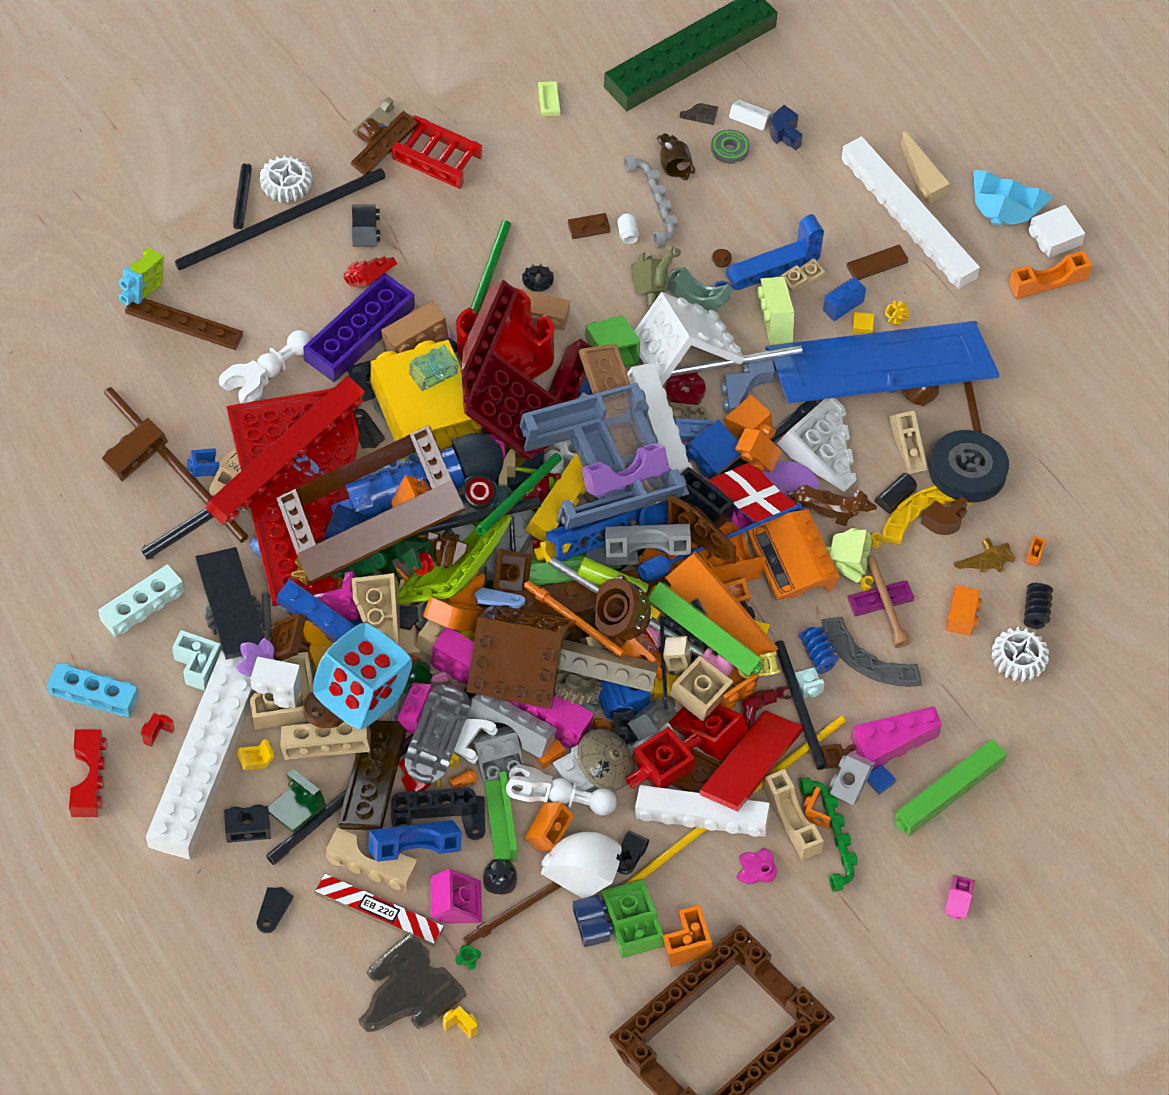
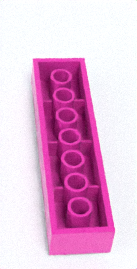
[430,627,594,749]

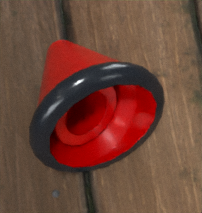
[462,474,496,509]

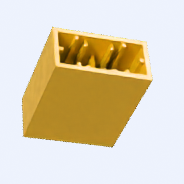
[371,340,482,461]

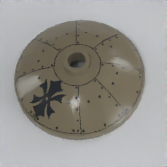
[577,728,634,791]

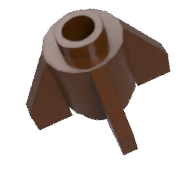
[427,531,468,568]

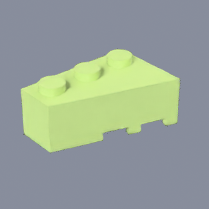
[757,277,794,345]

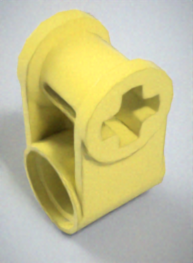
[738,651,781,678]

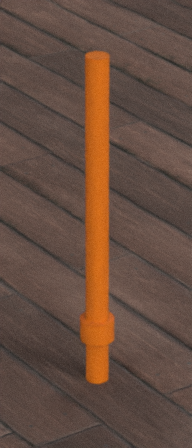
[524,580,626,658]

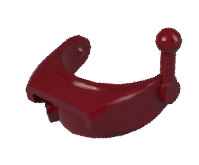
[522,472,562,512]

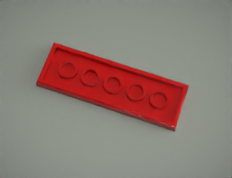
[700,710,803,812]

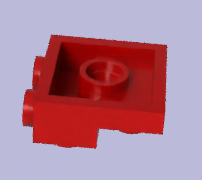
[343,256,398,287]

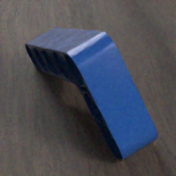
[726,214,824,290]

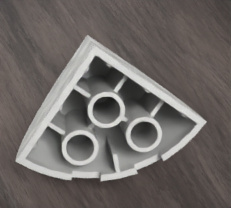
[540,832,621,899]

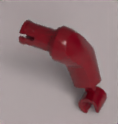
[741,686,792,729]

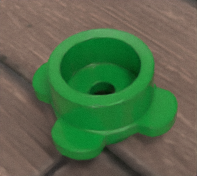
[455,945,481,970]

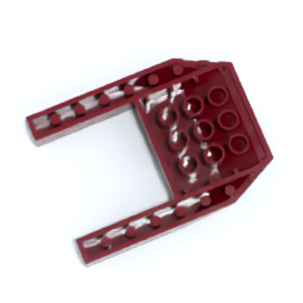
[461,280,591,460]

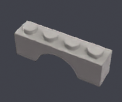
[605,524,691,557]
[467,694,557,759]

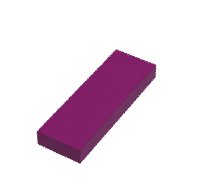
[848,580,914,617]

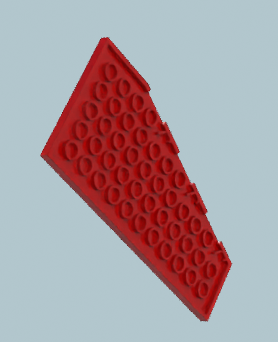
[226,388,359,607]

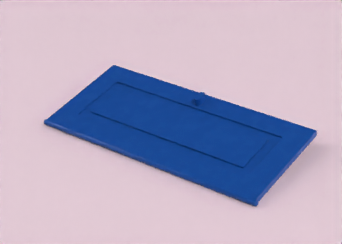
[765,321,999,403]

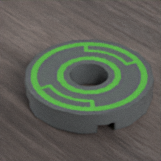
[711,129,750,164]

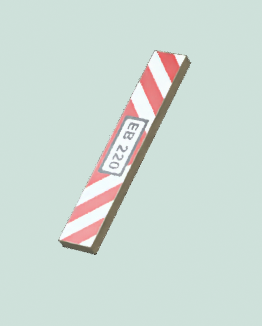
[314,873,444,947]

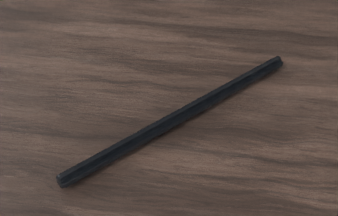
[175,168,385,270]

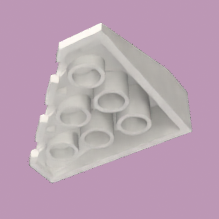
[777,398,856,492]

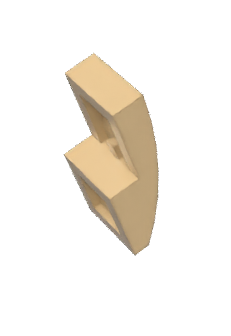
[499,449,515,495]

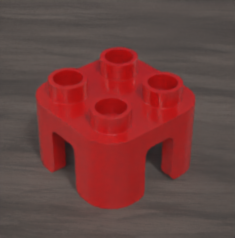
[456,288,555,380]

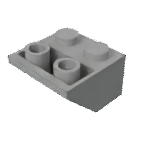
[471,726,524,783]

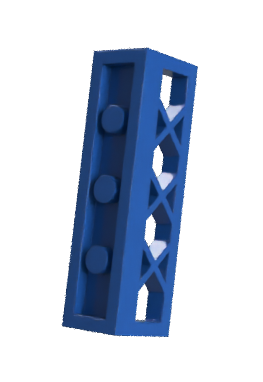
[546,512,628,562]

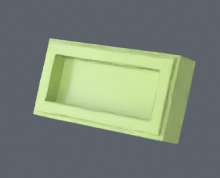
[538,81,560,116]

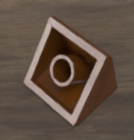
[493,549,532,593]

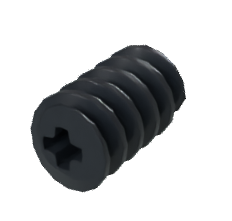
[1023,583,1053,630]

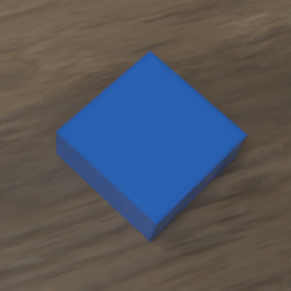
[867,764,896,795]

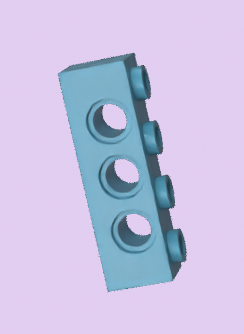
[47,663,139,719]

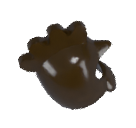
[657,133,695,180]

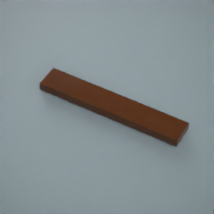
[125,298,243,350]

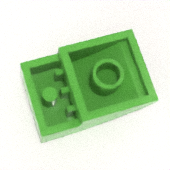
[601,879,664,958]

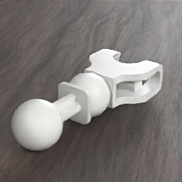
[219,330,312,403]
[506,765,617,816]

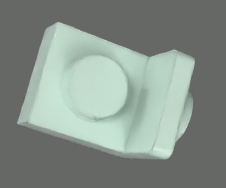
[795,667,825,698]

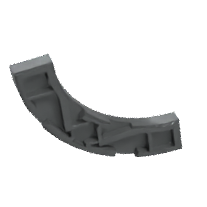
[821,617,922,687]

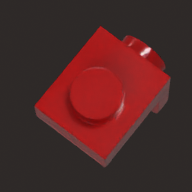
[141,713,175,747]

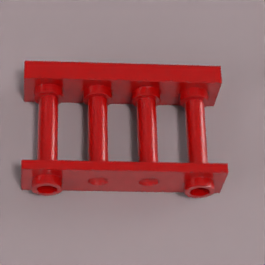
[392,115,482,189]

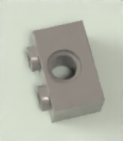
[830,752,875,805]

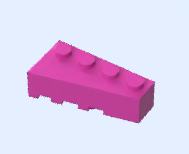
[851,706,942,769]

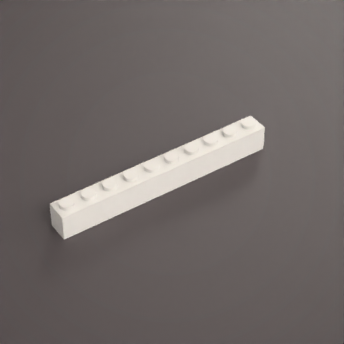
[841,136,980,289]

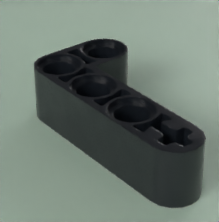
[391,788,478,827]

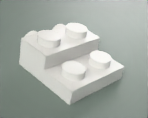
[552,744,597,792]

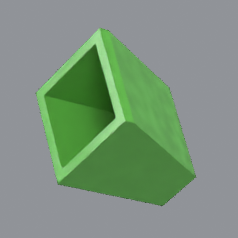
[585,315,640,368]

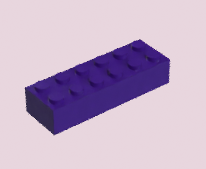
[303,273,415,382]

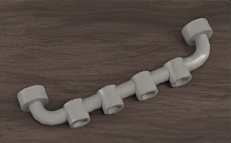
[624,156,678,247]

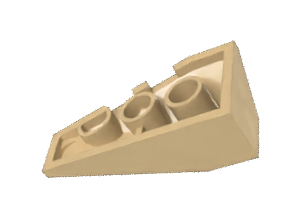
[352,573,400,646]

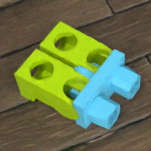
[119,247,164,305]

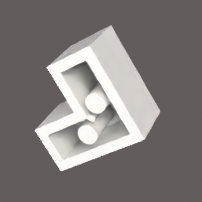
[251,657,302,708]

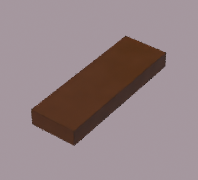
[847,244,908,280]

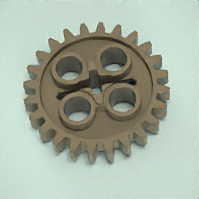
[555,669,602,705]

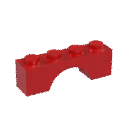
[69,729,107,817]

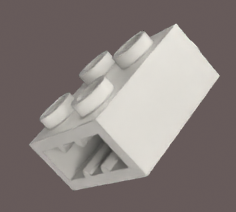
[1029,205,1085,258]

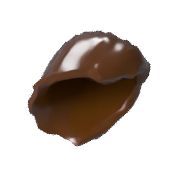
[901,385,939,407]

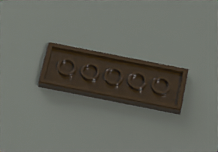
[338,720,407,831]

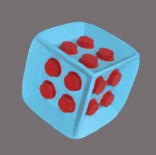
[313,623,412,729]

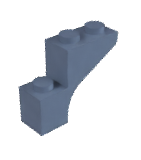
[721,359,774,414]

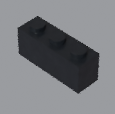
[679,467,734,528]

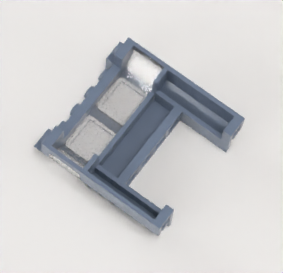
[520,382,689,529]

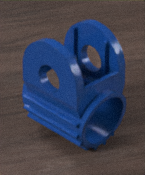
[599,680,651,720]

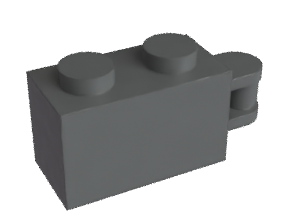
[628,696,677,741]

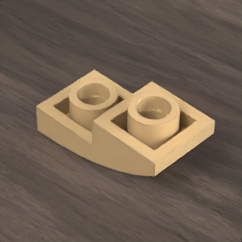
[781,258,826,291]

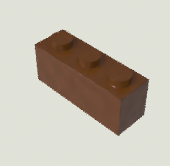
[102,418,168,482]

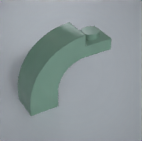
[668,267,733,312]

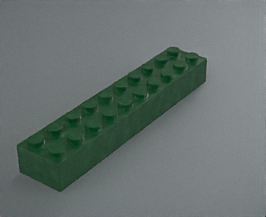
[604,0,778,112]

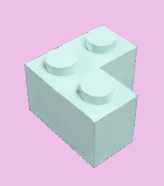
[172,630,221,691]

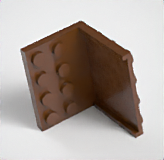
[467,605,576,709]

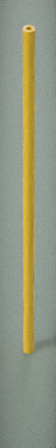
[622,716,846,885]

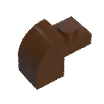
[921,496,968,535]

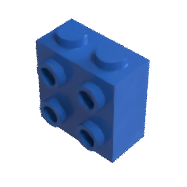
[685,419,741,479]

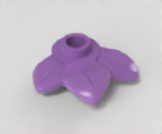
[236,638,275,677]

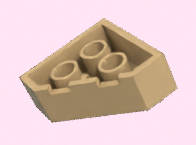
[250,652,318,730]

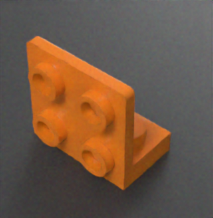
[718,670,759,710]

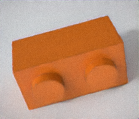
[1025,536,1046,567]
[535,740,566,769]

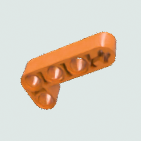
[423,595,488,631]

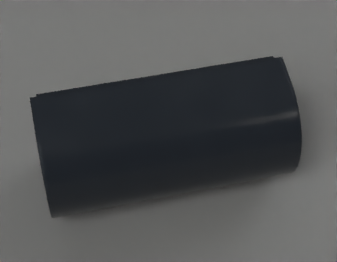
[874,473,917,514]

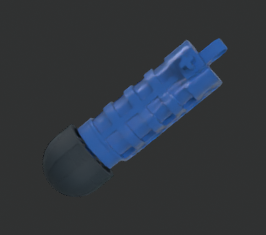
[331,433,504,518]

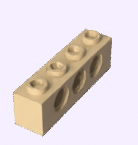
[280,722,371,760]

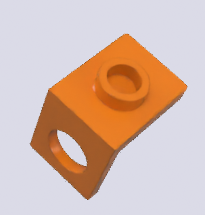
[803,787,831,829]

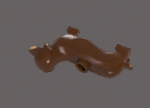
[788,484,877,527]

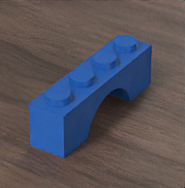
[276,579,355,643]
[368,820,462,862]

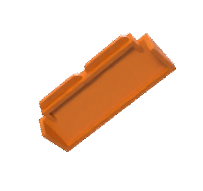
[665,552,778,672]

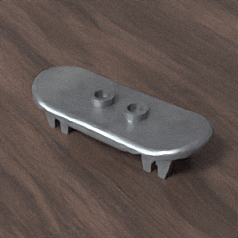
[405,684,470,784]

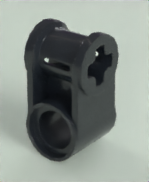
[616,830,649,875]

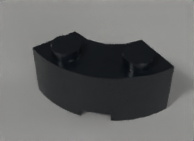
[352,204,380,247]

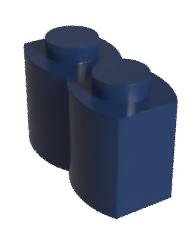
[572,895,613,947]

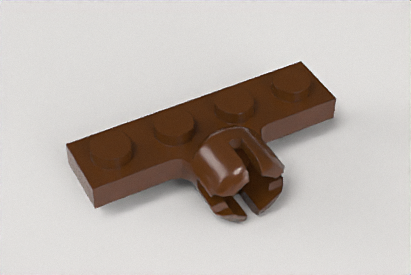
[351,110,418,175]

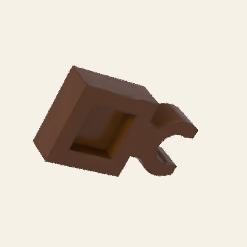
[821,743,856,769]

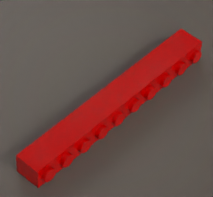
[205,375,365,526]

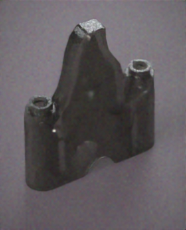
[358,932,467,1032]

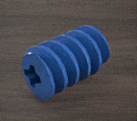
[799,627,839,674]

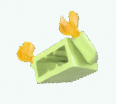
[826,528,882,591]

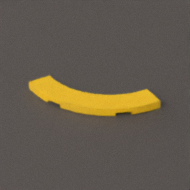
[881,486,972,545]

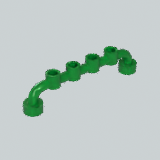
[799,777,857,892]

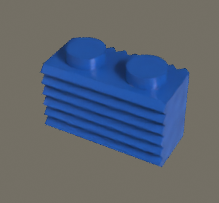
[823,277,867,321]

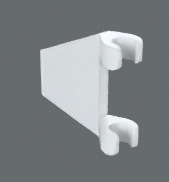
[454,719,498,764]

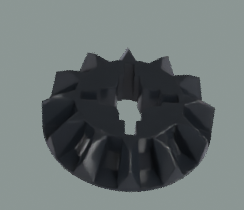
[522,264,554,292]

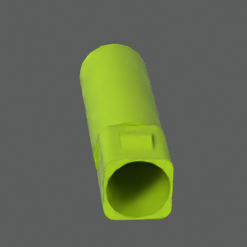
[576,557,649,593]

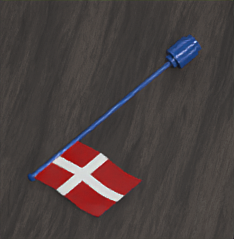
[638,463,802,582]

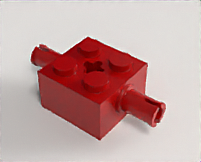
[625,726,703,789]

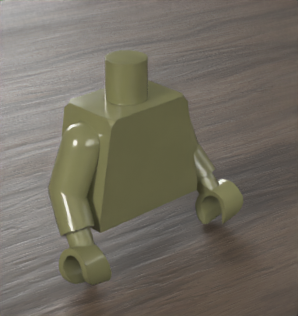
[631,246,681,306]

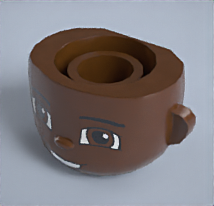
[595,575,652,646]

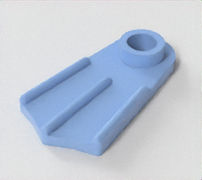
[474,588,525,608]

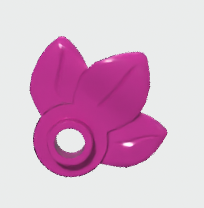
[736,848,777,884]

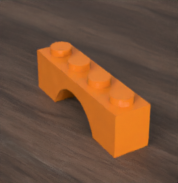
[1009,251,1092,299]

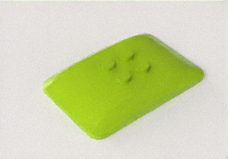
[399,514,512,604]

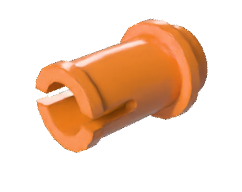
[448,769,478,789]

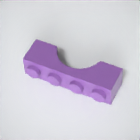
[582,442,670,497]

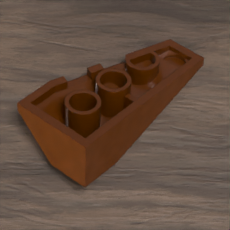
[668,495,736,564]

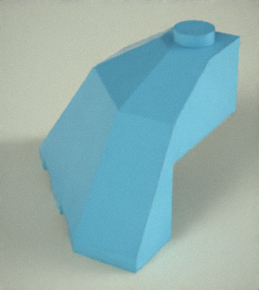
[973,170,1052,226]

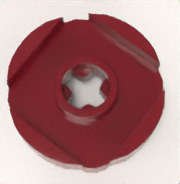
[665,372,706,405]

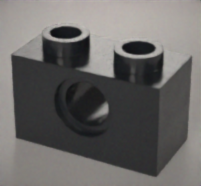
[224,805,271,843]

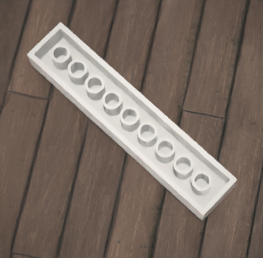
[146,651,256,860]

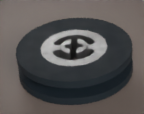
[929,430,1009,502]

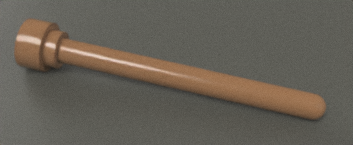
[867,555,911,648]

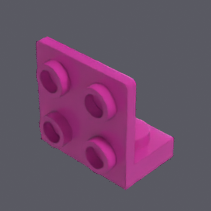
[313,571,361,621]

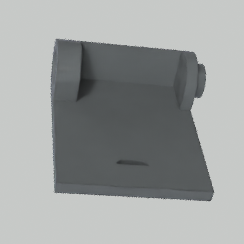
[585,519,639,566]

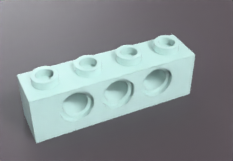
[98,564,184,637]

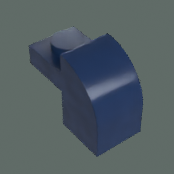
[770,105,803,150]

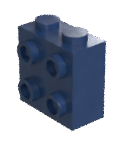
[322,504,371,541]

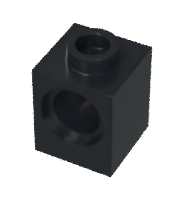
[612,709,637,745]

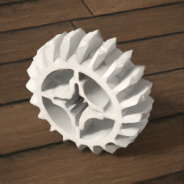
[260,154,313,204]
[991,627,1049,682]

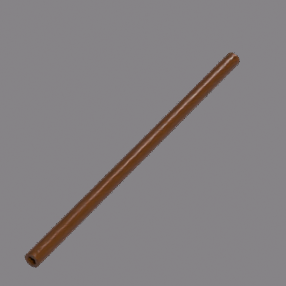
[104,387,248,543]

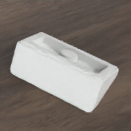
[729,100,773,130]

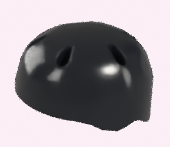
[483,859,517,895]

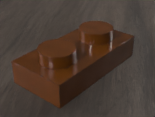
[568,213,610,240]

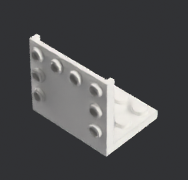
[634,292,745,386]

